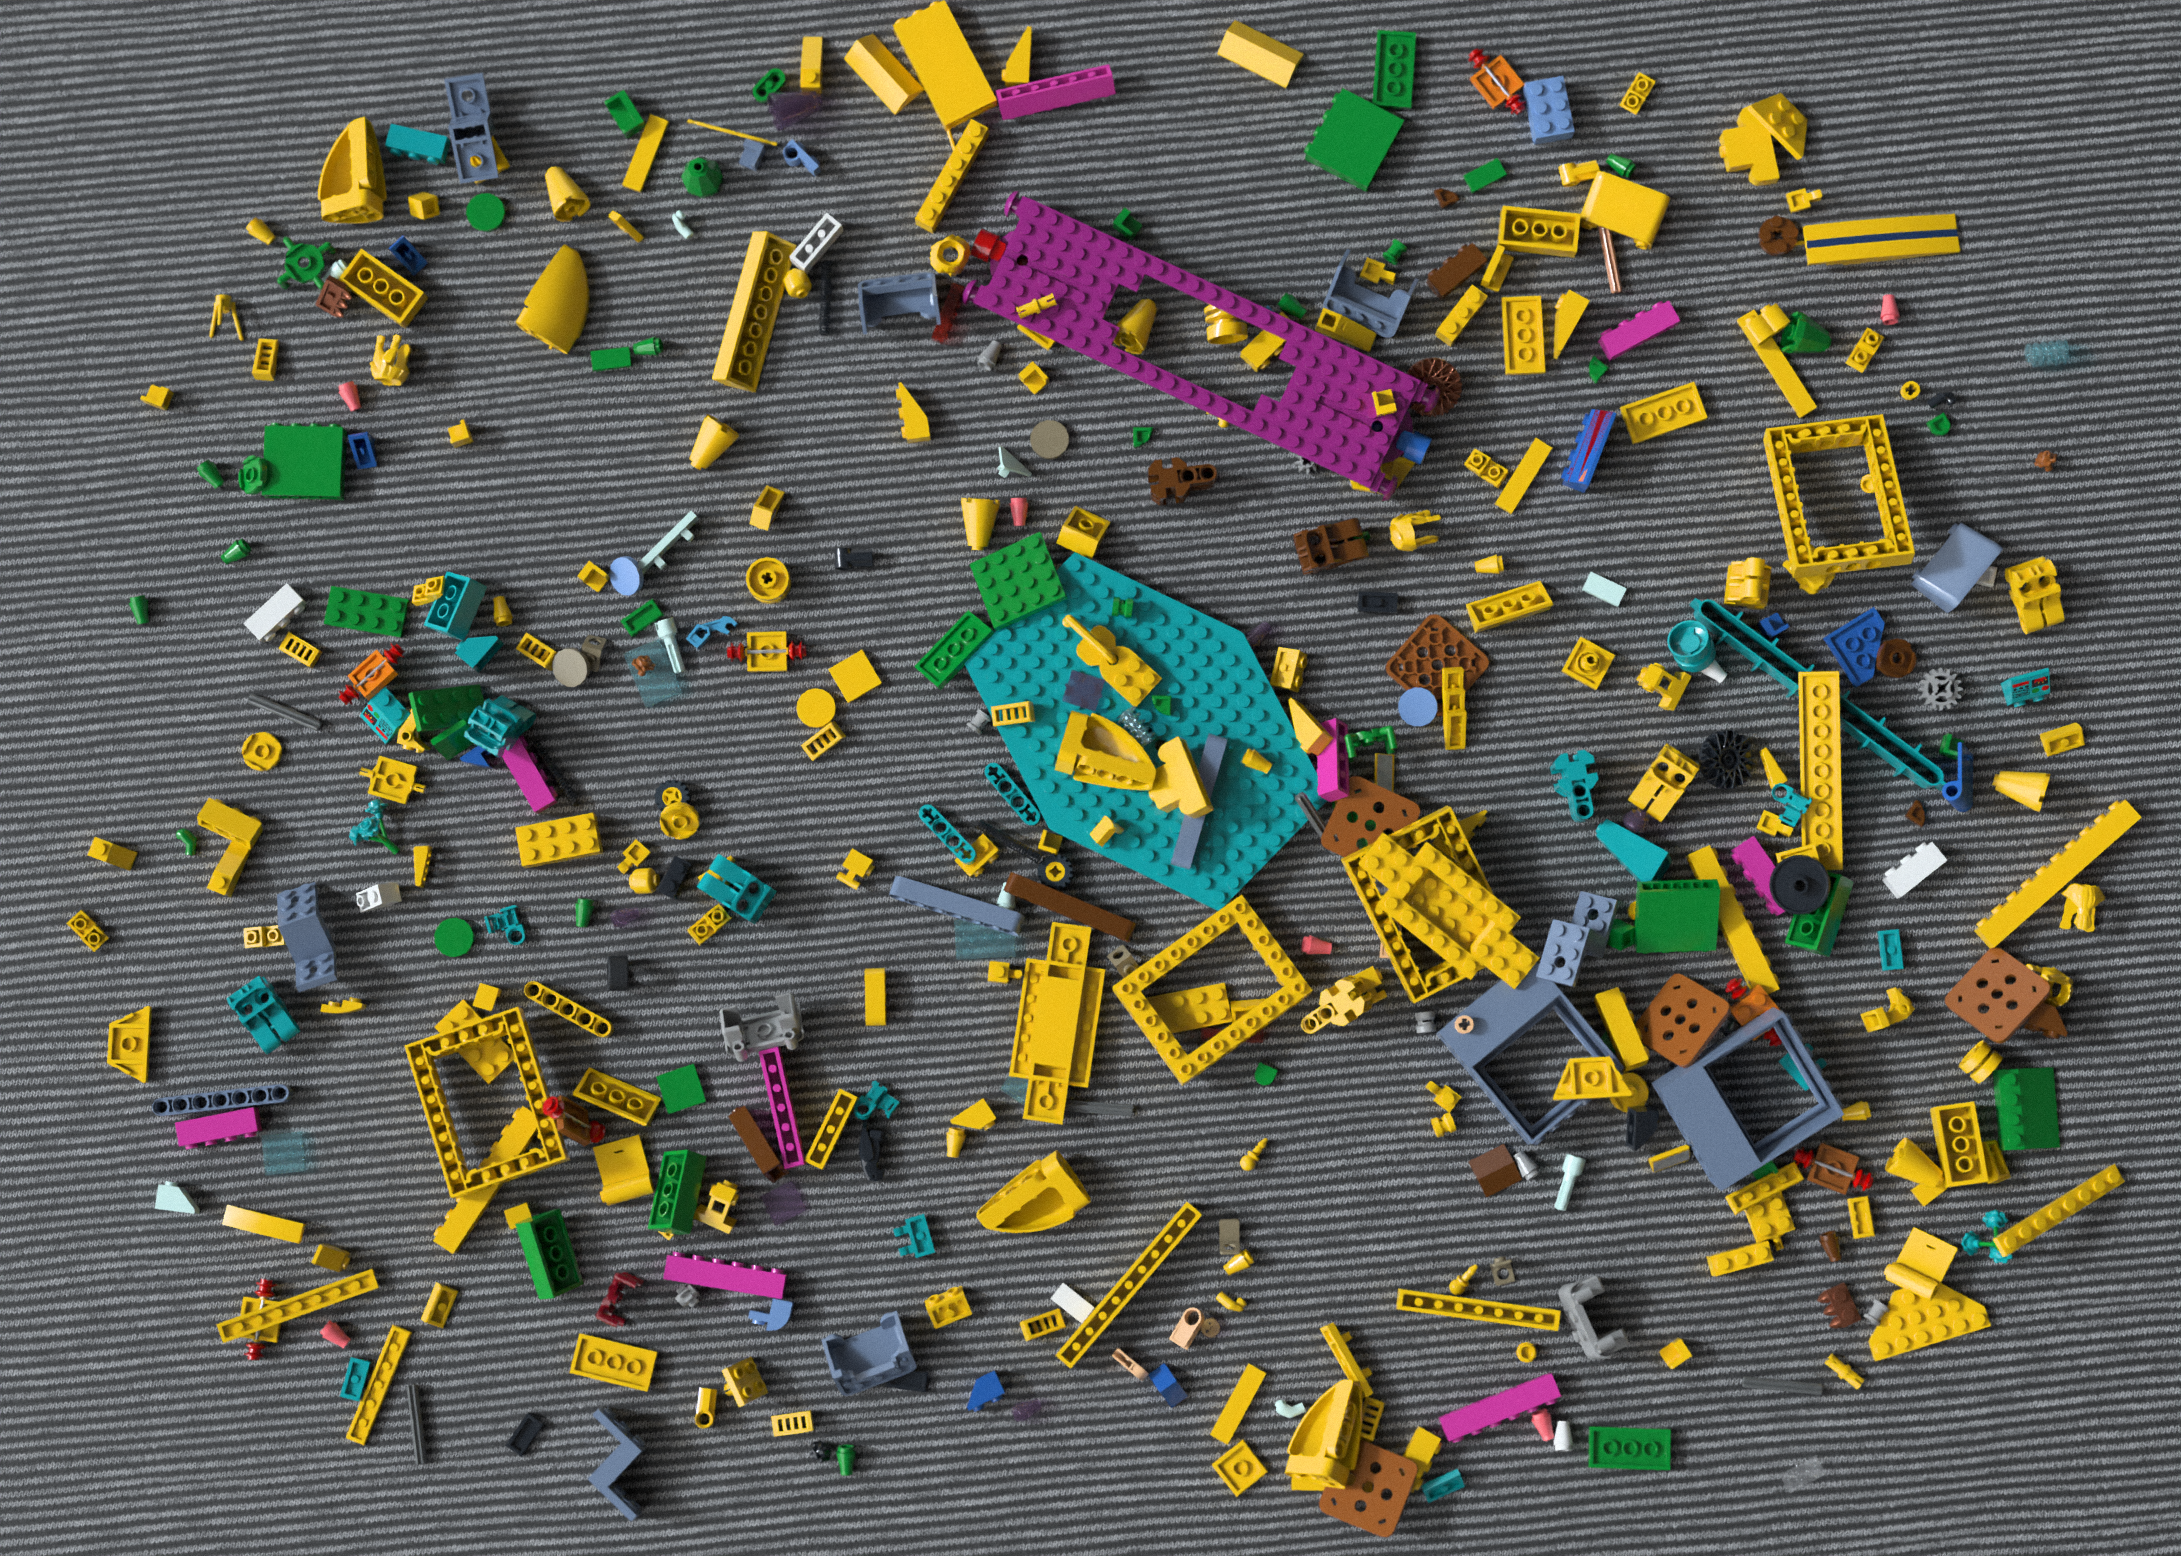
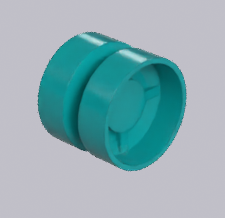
[1667,620,1716,672]

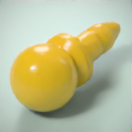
[1240,1138,1268,1171]
[1449,1264,1478,1295]

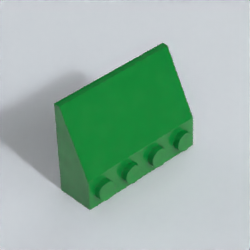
[1993,1067,2060,1151]

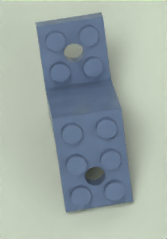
[444,72,499,184]
[277,882,337,992]
[1536,891,1619,987]
[588,1407,647,1521]

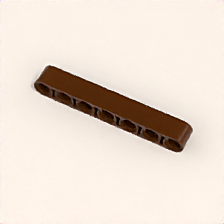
[1003,872,1137,942]

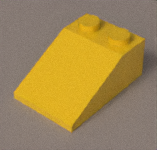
[1553,289,1590,360]

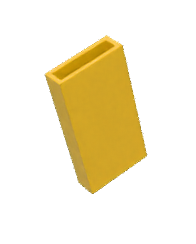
[893,0,997,131]

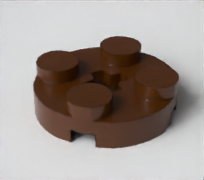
[1758,216,1798,256]
[1876,638,1916,678]

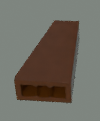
[728,1105,789,1183]

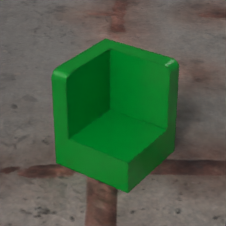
[1113,207,1142,241]
[1938,733,1964,760]
[1607,919,1635,951]
[1751,1160,1778,1180]

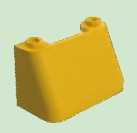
[1580,171,1670,250]

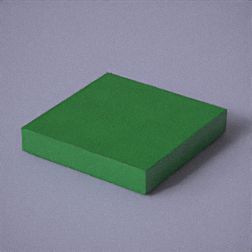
[431,719,474,761]
[656,1064,707,1114]

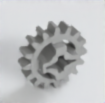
[1918,668,1963,711]

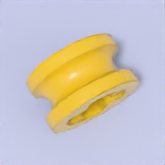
[1901,381,1920,400]

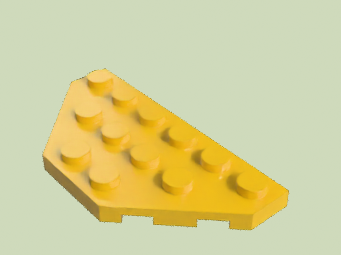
[1868,1284,1991,1361]

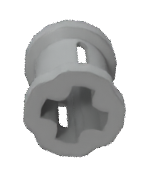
[967,709,992,735]
[1863,1299,1890,1326]

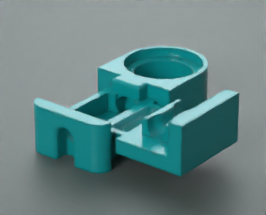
[1772,783,1812,827]
[484,905,526,946]
[854,1081,900,1120]

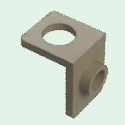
[581,635,607,672]
[1107,945,1139,979]
[1219,1219,1240,1255]
[1490,1256,1515,1286]

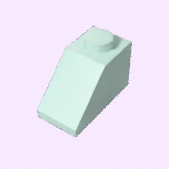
[155,1181,200,1214]

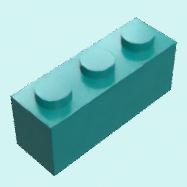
[385,124,450,165]

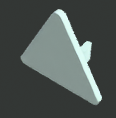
[998,446,1032,478]

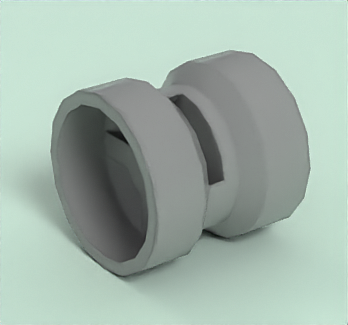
[1415,1011,1437,1033]

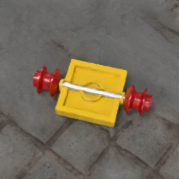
[727,631,807,672]
[240,1279,281,1361]

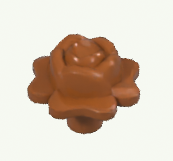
[2034,450,2057,471]
[632,655,656,676]

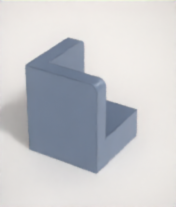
[739,138,765,171]

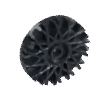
[1699,730,1755,789]
[1769,854,1830,915]

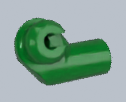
[176,828,197,856]

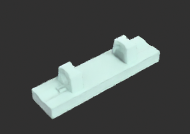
[637,511,699,574]

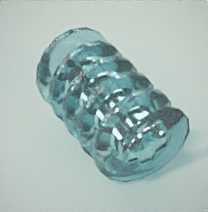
[2025,339,2069,368]
[1116,706,1155,749]

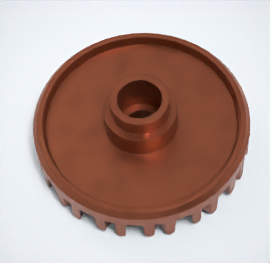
[1406,358,1462,417]

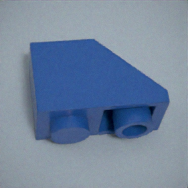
[967,1370,1005,1412]

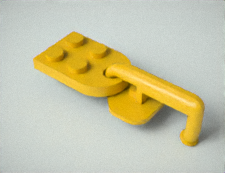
[1063,615,1162,708]

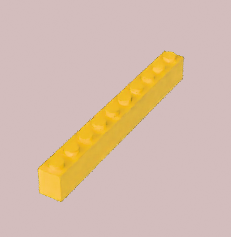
[1974,800,2141,948]
[1056,1202,1202,1369]

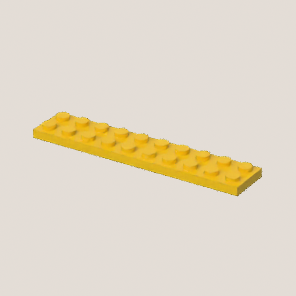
[1798,671,1843,870]

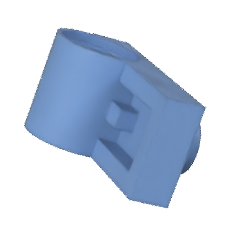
[783,139,821,176]

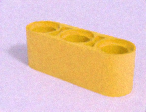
[865,968,887,1026]

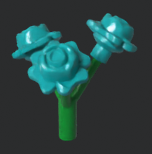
[349,799,400,855]
[1961,1210,2013,1264]

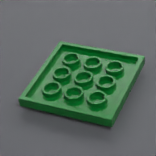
[969,532,1068,631]

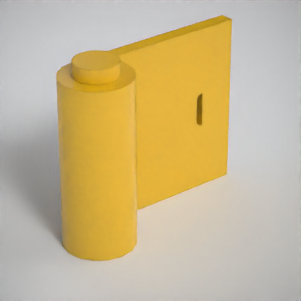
[593,1134,655,1206]
[1884,1227,1958,1301]

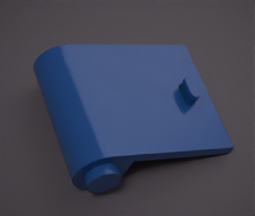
[1942,742,1974,812]

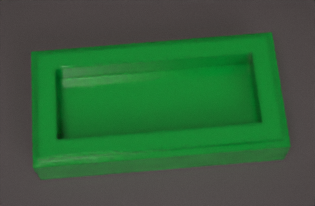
[1463,158,1507,194]
[590,347,632,372]
[621,598,664,638]

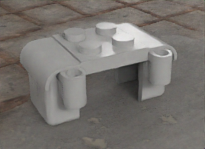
[720,993,804,1062]
[1559,1275,1629,1360]

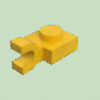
[1785,188,1822,214]
[1360,257,1396,285]
[1756,810,1794,837]
[617,839,651,874]
[1425,1081,1461,1112]

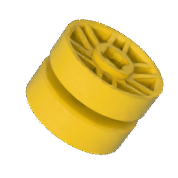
[1959,1040,2003,1084]

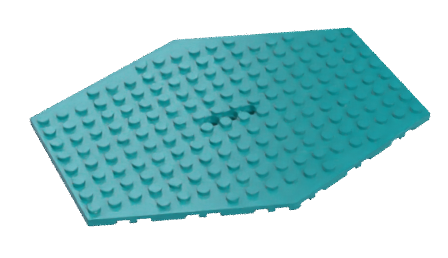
[964,552,1327,911]

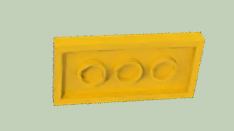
[1501,296,1545,375]
[1620,382,1708,445]
[1147,983,1232,1033]
[435,999,515,1084]
[569,1333,658,1392]

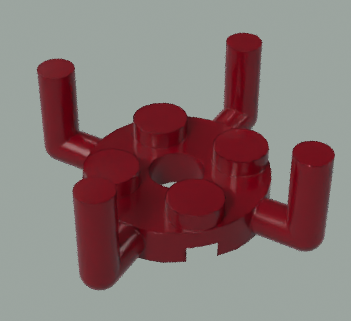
[596,1272,644,1328]

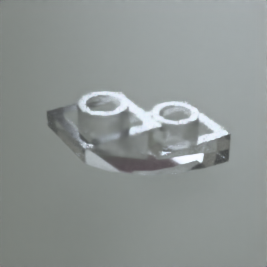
[1780,1455,1826,1493]

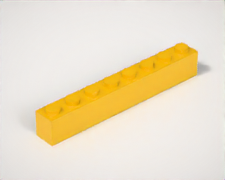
[1685,845,1780,994]
[433,1106,538,1254]
[1396,1289,1560,1331]

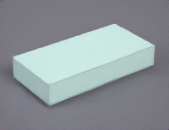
[1582,572,1627,607]

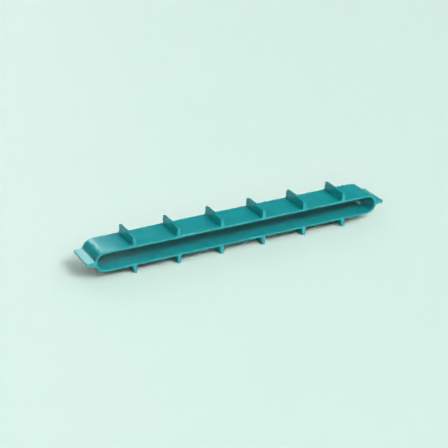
[1689,598,1946,791]

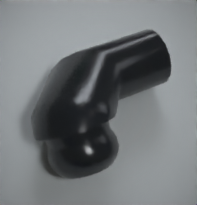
[1926,392,1957,409]

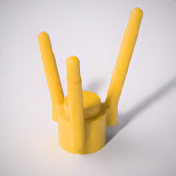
[209,294,243,341]

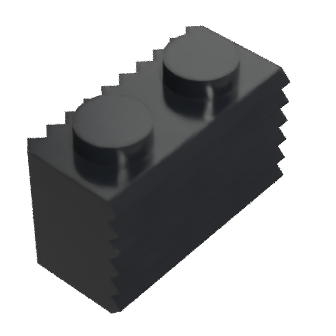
[656,855,694,900]

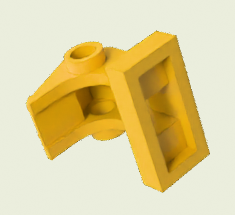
[1636,663,1692,711]
[397,709,431,753]
[1860,987,1915,1032]
[694,1179,739,1234]

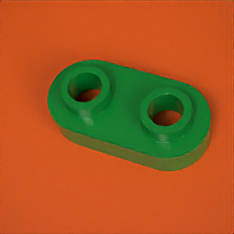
[753,68,786,103]

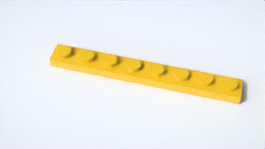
[1993,1164,2125,1257]
[217,1268,379,1343]

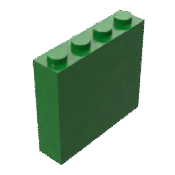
[1304,88,1404,192]
[262,423,347,500]
[1634,879,1720,954]

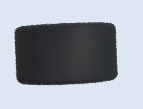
[607,955,629,991]

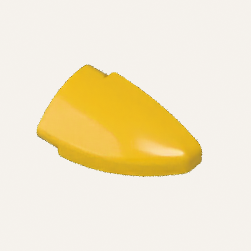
[318,117,387,224]
[516,244,589,354]
[1055,710,1156,790]
[976,1150,1091,1233]
[1285,1380,1363,1489]

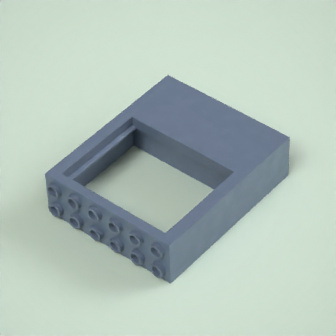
[1436,962,1624,1145]
[1651,1007,1844,1191]

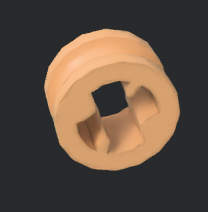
[1455,1015,1474,1034]

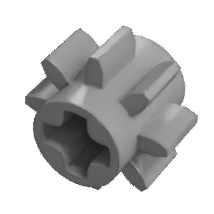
[1294,455,1317,475]
[675,1284,700,1308]

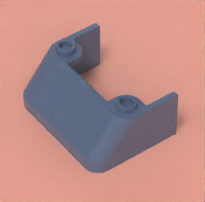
[1323,249,1419,338]
[858,272,941,335]

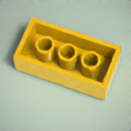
[1497,206,1581,258]
[338,249,428,329]
[515,813,603,868]
[1930,1102,1989,1188]

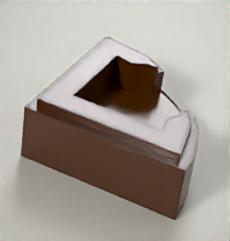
[1434,188,1460,209]
[1904,800,1925,828]

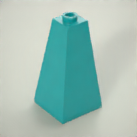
[1596,819,1672,881]

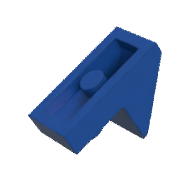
[460,746,492,769]

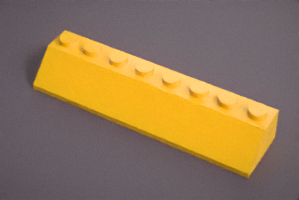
[712,231,796,392]

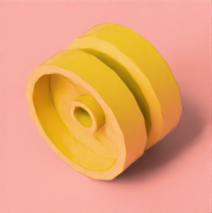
[746,557,791,604]

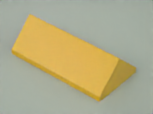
[1217,20,1304,88]
[844,34,924,115]
[1466,581,1553,633]
[573,1068,662,1127]

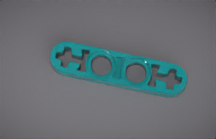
[984,763,1040,826]
[919,804,977,865]

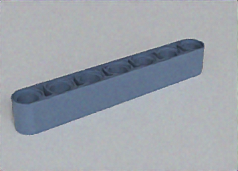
[1171,733,1228,870]
[889,876,1025,936]
[152,1084,293,1116]

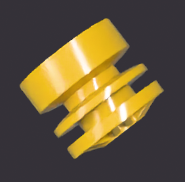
[1204,305,1248,344]

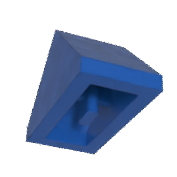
[389,236,428,276]
[348,432,377,469]
[1148,1363,1188,1408]

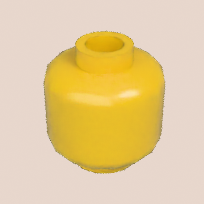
[783,268,812,298]
[629,868,660,894]

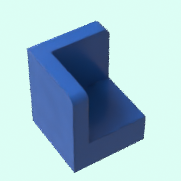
[1756,613,1790,640]

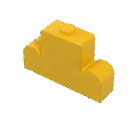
[1719,106,1780,186]
[1149,736,1214,819]

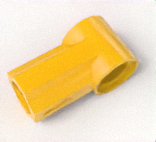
[1558,160,1599,187]
[695,1388,717,1428]

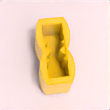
[1743,303,1791,347]

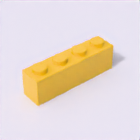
[1594,987,1650,1072]
[804,1089,859,1170]

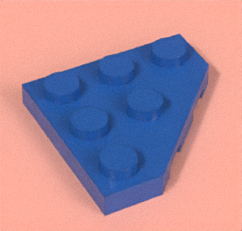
[1823,607,1885,688]

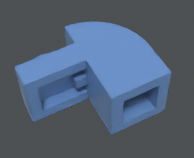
[748,1298,794,1331]

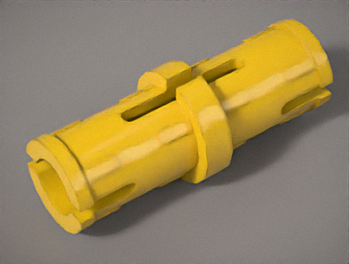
[1016,293,1057,319]
[1825,1353,1865,1389]

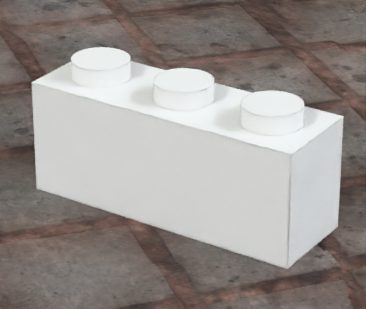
[789,213,843,273]
[243,583,307,643]
[1882,842,1947,898]

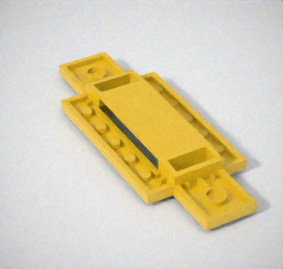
[1358,832,1539,989]
[1009,922,1105,1125]

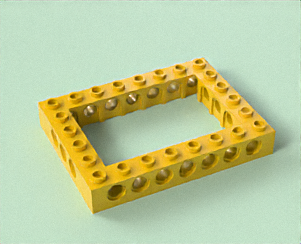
[1763,414,1915,578]
[1341,806,1515,1003]
[1112,894,1313,1086]
[404,1007,570,1199]

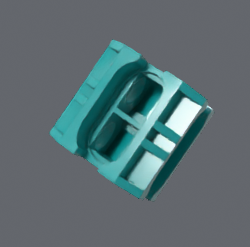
[464,695,536,758]
[1550,750,1598,823]
[697,854,777,924]
[226,975,301,1055]

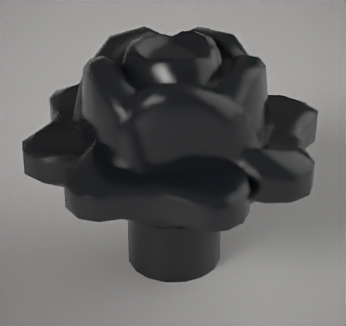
[810,1440,831,1463]

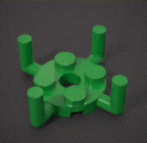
[277,237,336,290]
[1345,725,1398,763]

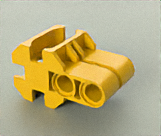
[2004,556,2064,634]
[1724,558,1771,610]
[1628,743,1700,822]
[1301,975,1374,1033]

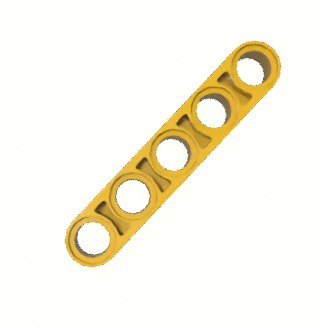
[524,981,614,1038]

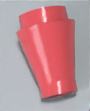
[1880,294,1900,325]
[339,381,362,412]
[1009,498,1029,526]
[1301,935,1332,955]
[320,1320,350,1348]
[1531,1409,1555,1441]

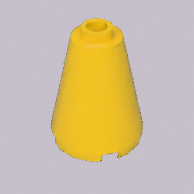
[545,166,590,222]
[1114,299,1157,354]
[689,414,739,470]
[961,498,1000,550]
[1992,771,2051,812]
[1885,1138,1944,1188]

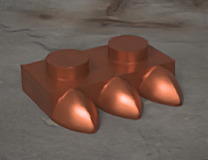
[315,275,352,317]
[1817,1282,1862,1329]

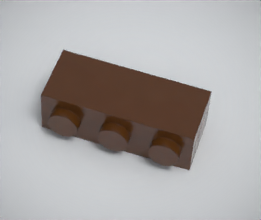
[1426,242,1487,300]

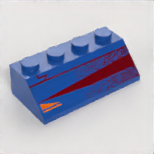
[1561,409,1617,493]

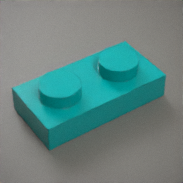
[1877,929,1904,971]
[340,1357,371,1401]
[1421,1469,1465,1503]

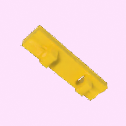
[1320,1322,1373,1399]

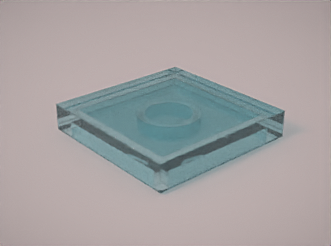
[262,1131,306,1176]

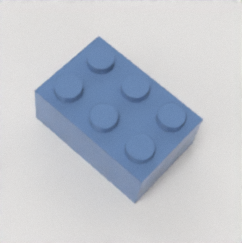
[1523,76,1575,145]

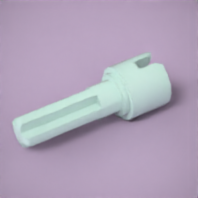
[655,617,685,673]
[1555,1154,1586,1211]

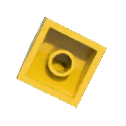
[1056,506,1110,559]

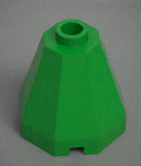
[681,156,724,199]
[1780,311,1832,353]

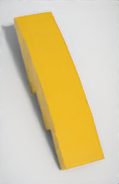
[1442,667,1467,750]
[222,1205,306,1244]

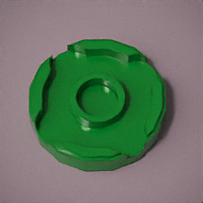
[466,193,506,232]
[238,455,267,495]
[434,918,474,957]

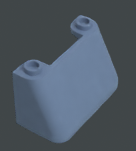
[1911,523,2003,614]
[821,1311,916,1396]

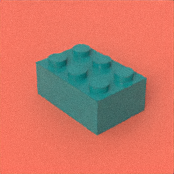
[424,571,487,640]

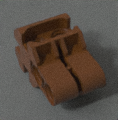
[1148,457,1217,506]
[1293,518,1369,576]

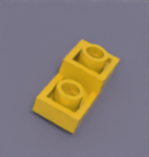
[1619,72,1656,115]
[1846,327,1884,373]
[1464,449,1509,488]
[412,576,445,606]
[687,903,731,946]
[66,909,109,952]
[244,925,286,948]
[320,997,367,1014]

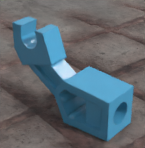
[686,616,738,650]

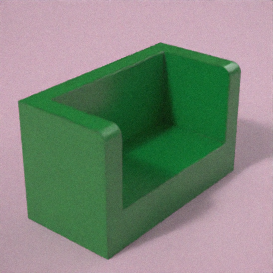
[604,90,646,139]

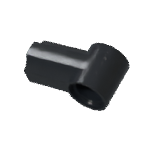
[834,548,873,570]

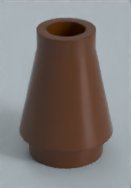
[1819,1230,1842,1262]

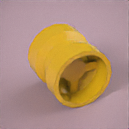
[1431,1112,1457,1138]

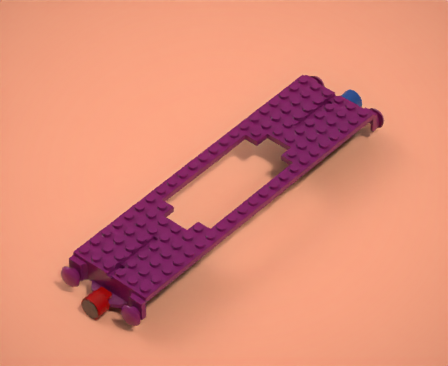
[962,191,1440,501]

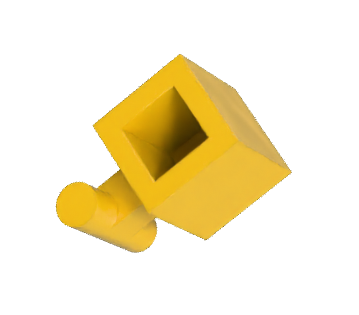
[836,848,875,890]
[988,961,1023,984]
[1354,966,1387,1004]

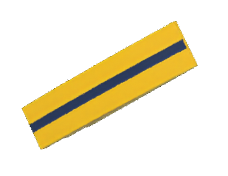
[1803,214,1960,266]

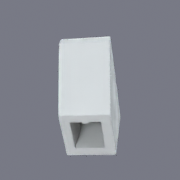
[356,882,402,913]

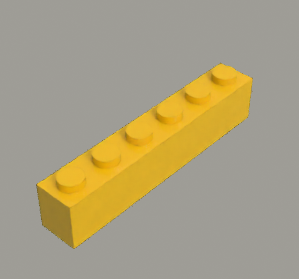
[915,119,989,233]

